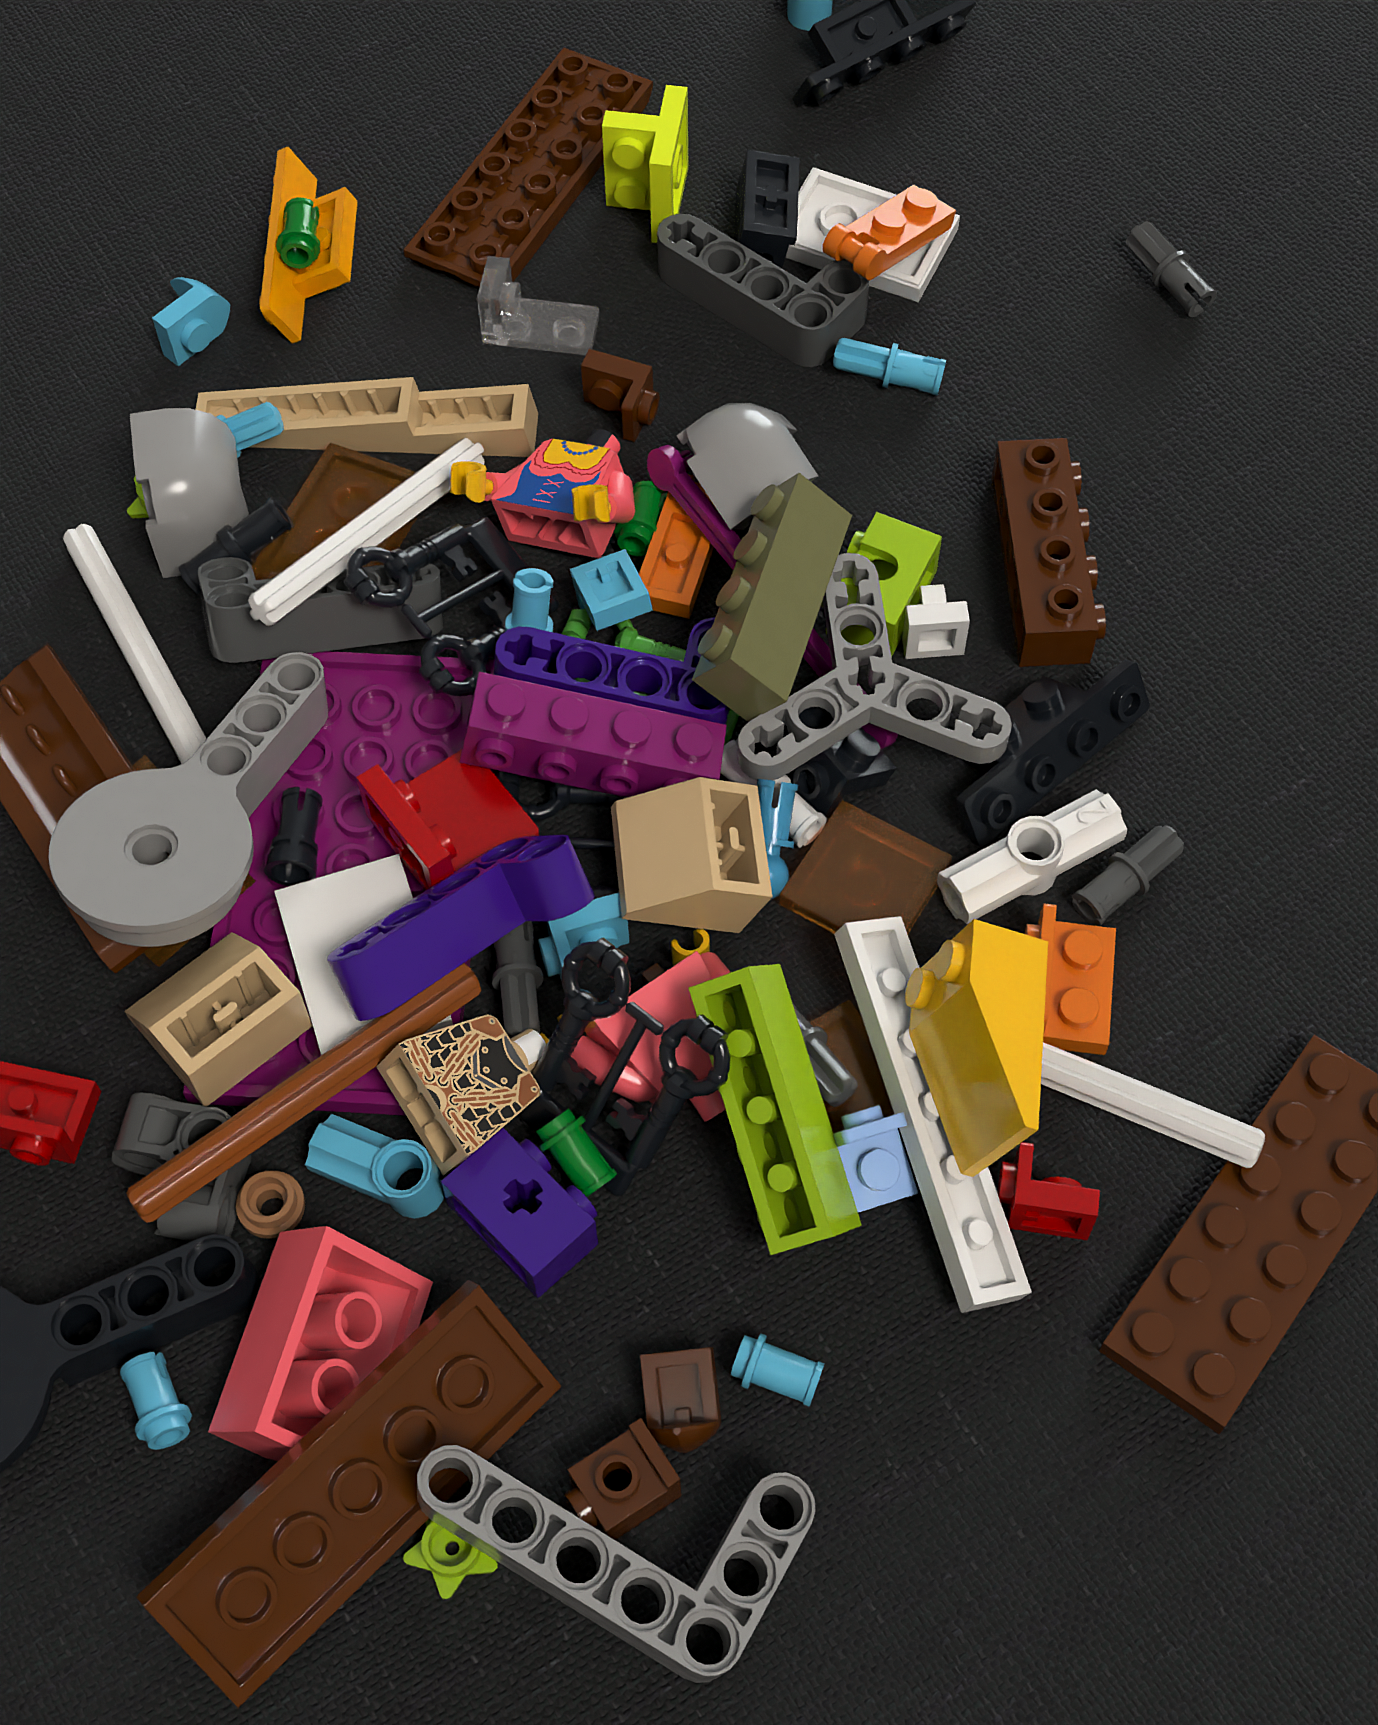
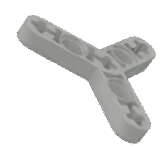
[737,553,1012,780]

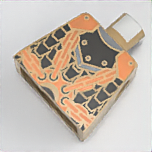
[376,1014,546,1176]

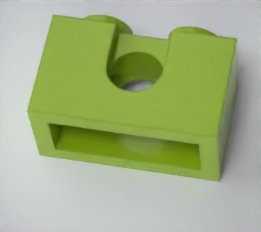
[821,512,942,657]

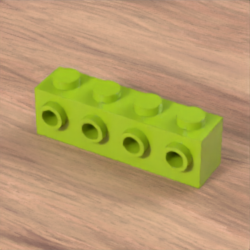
[689,964,862,1255]

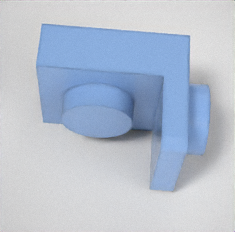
[833,1105,918,1213]

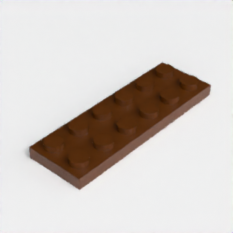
[1099,1034,1378,1434]
[136,1280,562,1708]

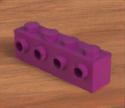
[459,672,727,798]

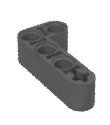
[657,214,869,367]
[197,557,443,663]

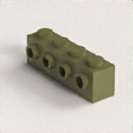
[692,473,852,722]

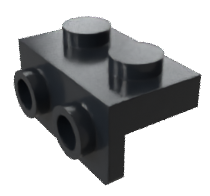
[755,687,897,819]

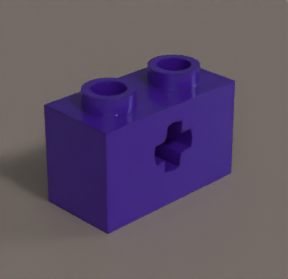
[441,1128,598,1299]

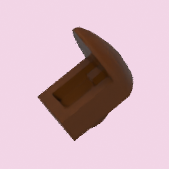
[640,1346,721,1453]

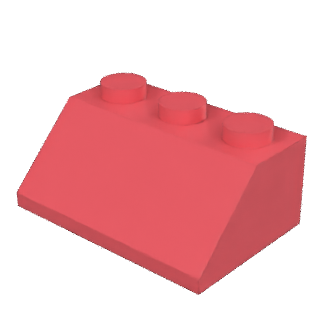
[208,1226,433,1461]

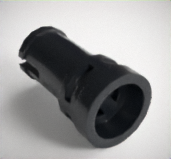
[264,787,323,886]

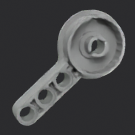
[49,652,328,947]

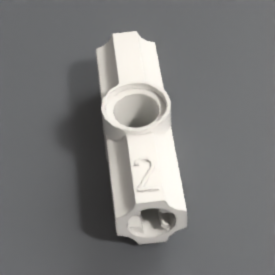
[937,789,1127,924]

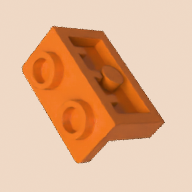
[1025,903,1116,1055]

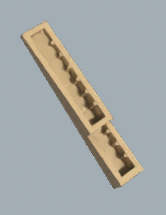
[195,377,538,457]

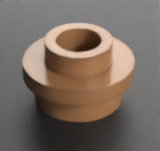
[236,1171,305,1238]

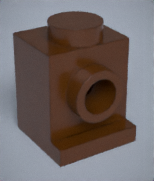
[564,1418,681,1540]

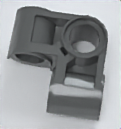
[112,1092,252,1242]

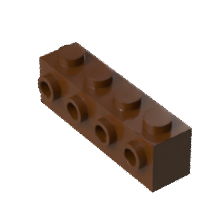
[991,438,1106,667]

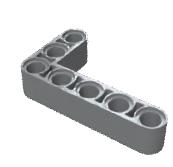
[417,1445,815,1683]

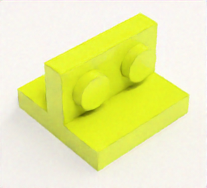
[602,85,688,243]

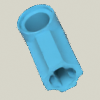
[305,1114,445,1219]

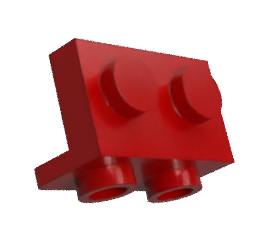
[0,1061,101,1166]

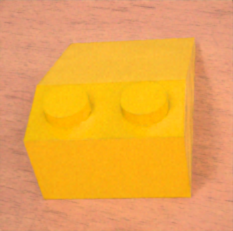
[905,919,1048,1177]

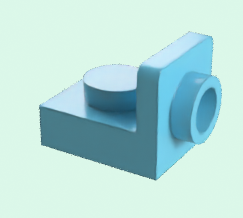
[570,549,653,631]
[538,893,629,981]

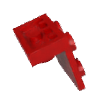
[356,749,539,891]

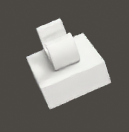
[902,584,970,659]

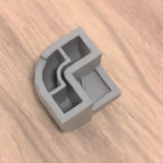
[677,403,818,530]
[130,408,249,578]

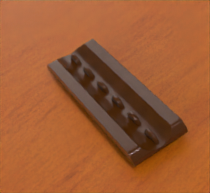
[403,47,653,295]
[0,643,169,974]

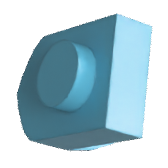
[152,277,230,366]

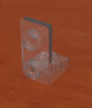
[477,256,599,355]

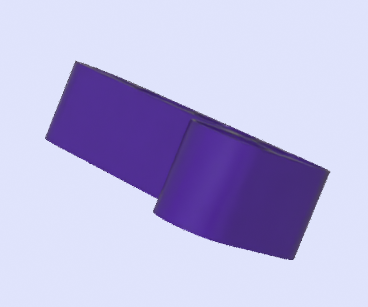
[494,617,730,725]
[327,835,595,1021]

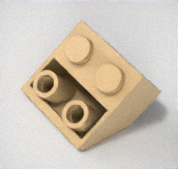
[611,777,773,933]
[125,932,312,1107]

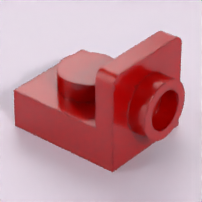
[997,1142,1100,1240]

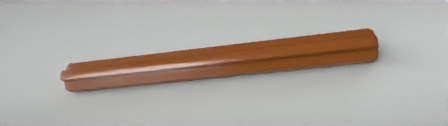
[126,963,481,1223]

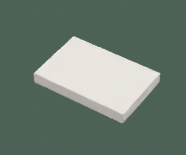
[786,167,960,302]
[274,854,453,1055]

